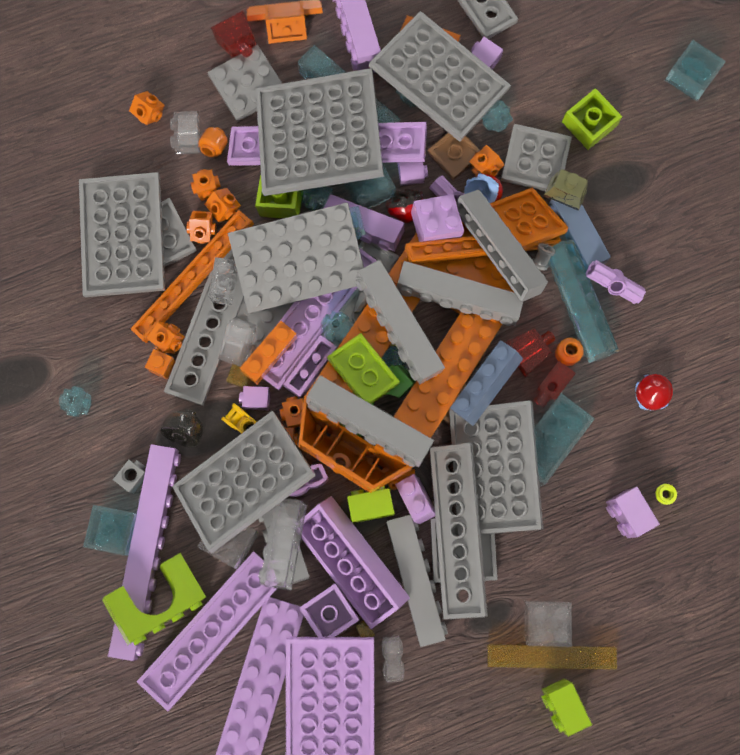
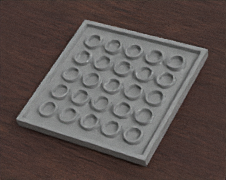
[256,68,384,196]

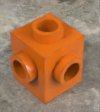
[129,91,164,125]
[469,145,504,177]
[191,169,221,201]
[205,188,241,222]
[186,211,216,244]
[147,322,185,354]
[279,396,303,428]

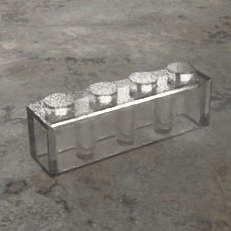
[259,499,307,590]

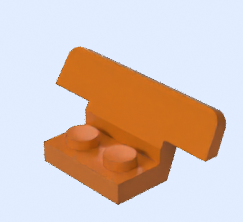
[247,0,323,44]

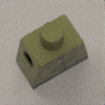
[544,169,588,211]

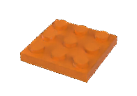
[490,187,568,250]

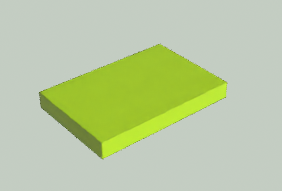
[327,333,400,404]

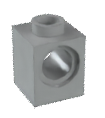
[113,460,146,494]

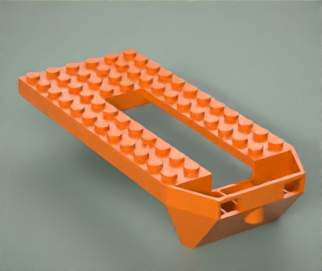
[298,222,514,493]

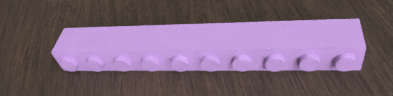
[108,444,181,661]

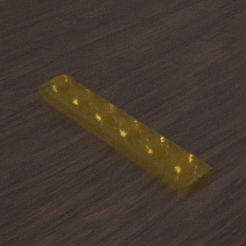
[487,644,617,670]

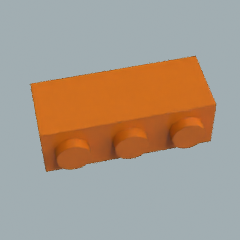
[240,321,297,385]

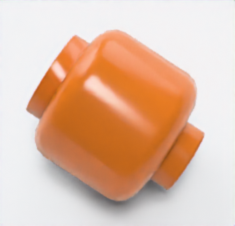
[198,127,228,157]
[555,338,584,366]

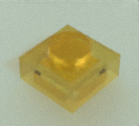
[226,362,250,388]
[356,621,375,637]

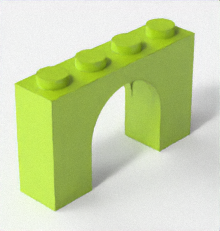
[102,553,206,646]

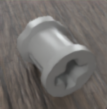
[532,243,556,270]

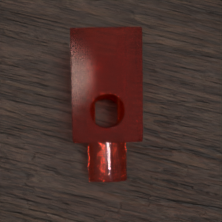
[211,11,256,57]
[505,329,555,377]
[534,361,576,408]

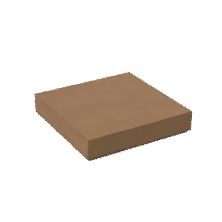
[427,132,480,180]

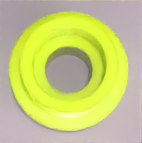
[655,484,677,505]

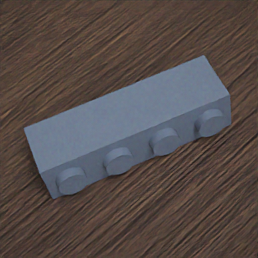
[549,200,611,273]
[450,340,523,426]

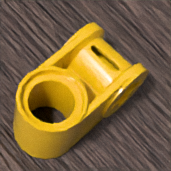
[221,403,257,434]

